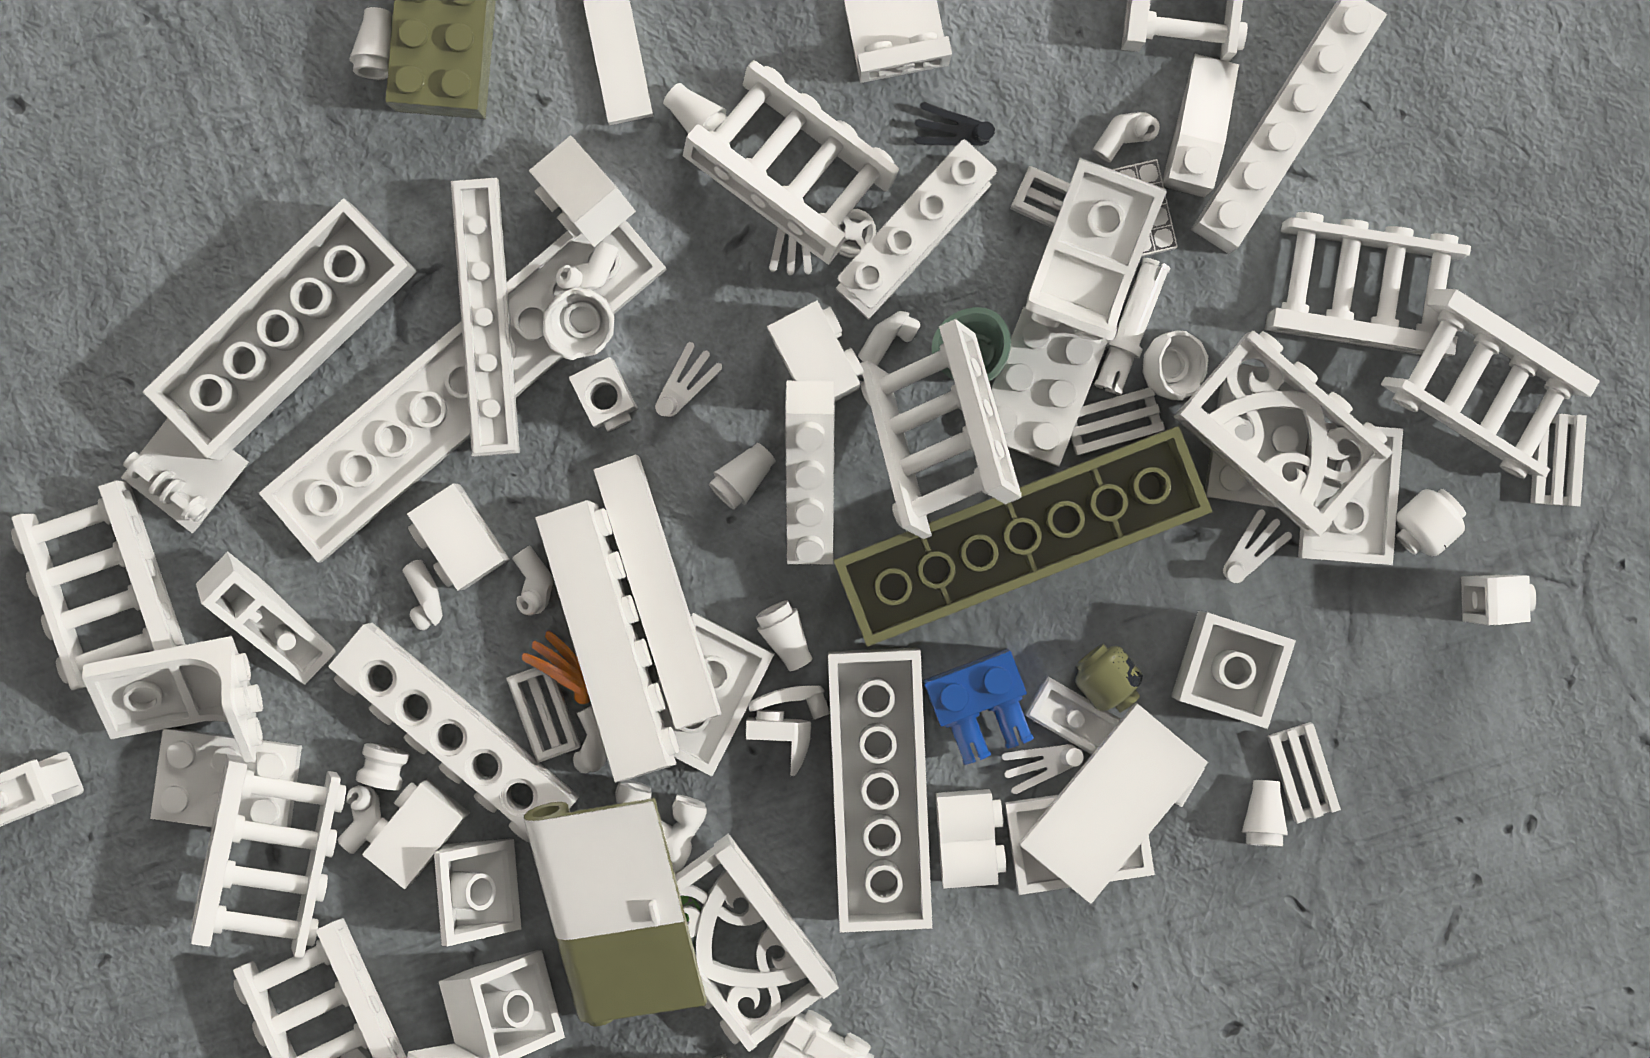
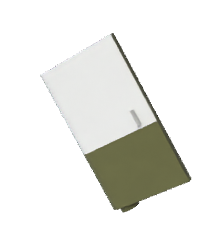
[523,798,707,1027]

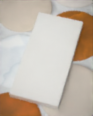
[1019,703,1208,904]

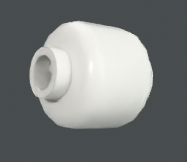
[1396,489,1466,556]

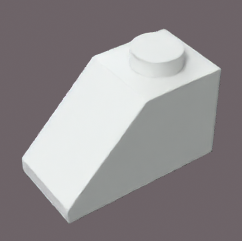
[1461,575,1536,625]

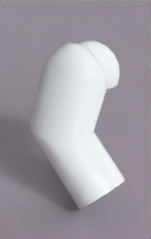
[573,706,607,773]
[337,785,381,854]

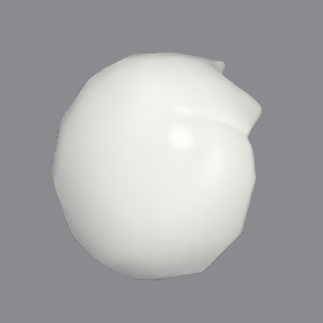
[543,288,614,360]
[1143,331,1208,401]

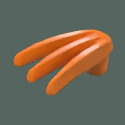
[522,631,590,704]

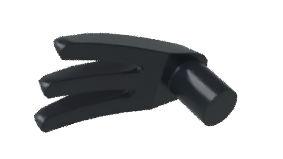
[914,102,995,146]

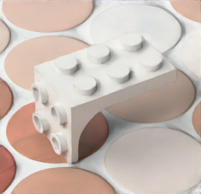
[1026,158,1167,344]
[82,636,263,763]

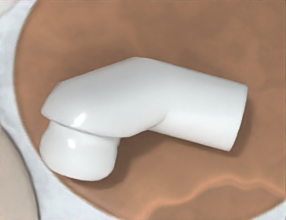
[1092,112,1160,162]
[556,241,619,291]
[858,311,920,366]
[512,546,554,616]
[402,560,443,630]

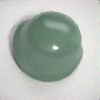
[931,307,1011,381]

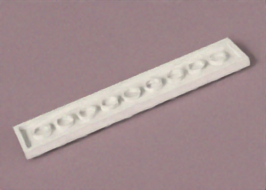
[259,220,667,563]

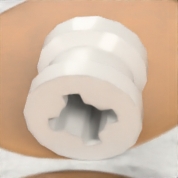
[838,209,876,258]
[356,743,409,790]

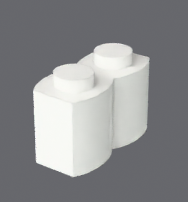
[935,789,1006,889]

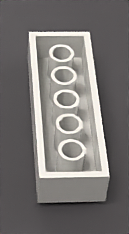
[143,198,417,460]
[828,648,932,932]

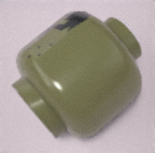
[1075,643,1143,713]

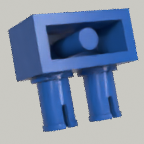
[922,648,1034,765]

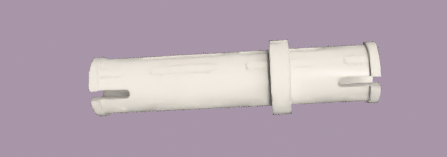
[1094,258,1170,395]

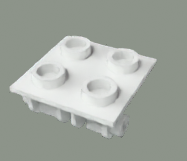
[121,418,249,533]

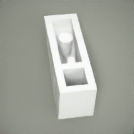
[1162,53,1239,197]
[196,551,336,685]

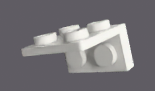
[844,0,952,83]

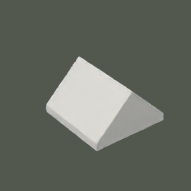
[434,839,521,946]

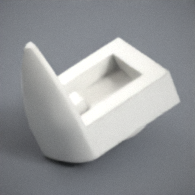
[746,710,811,776]

